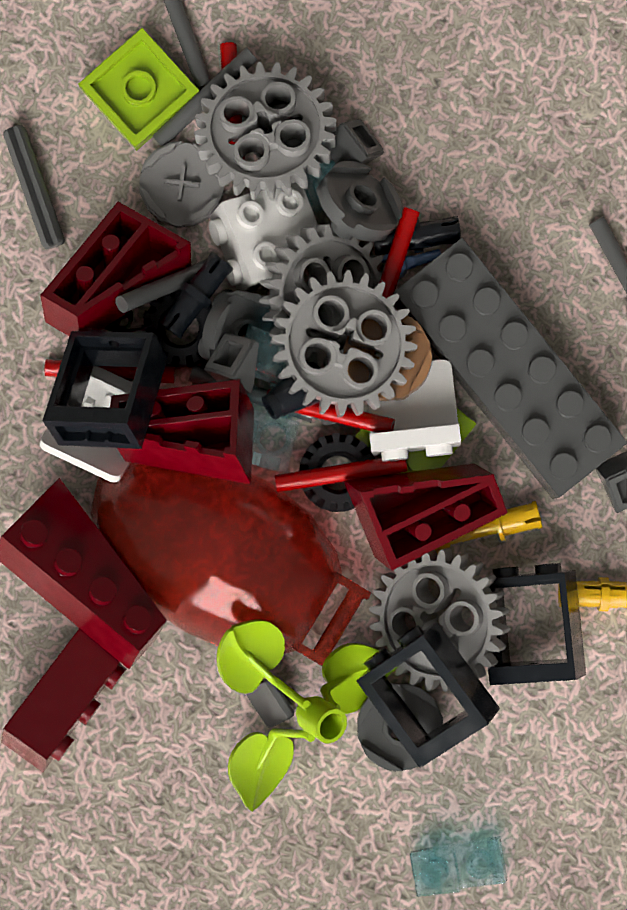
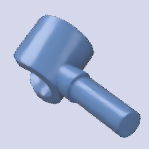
[381,249,441,279]

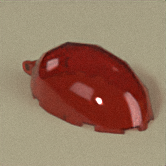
[90,463,372,666]

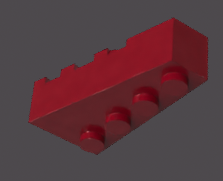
[0,478,167,669]

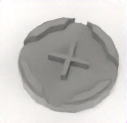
[139,141,225,227]

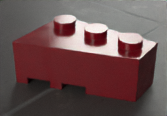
[40,201,191,336]
[110,379,254,484]
[344,463,508,571]
[1,628,127,772]

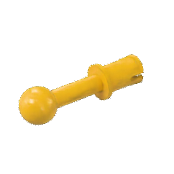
[435,501,543,556]

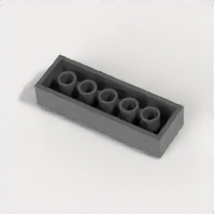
[393,238,627,499]

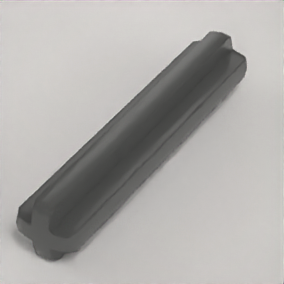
[3,125,65,249]

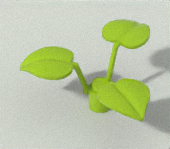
[217,619,397,812]

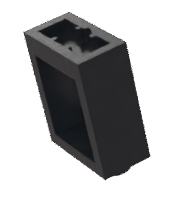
[42,329,168,449]
[488,563,586,685]
[356,622,500,768]

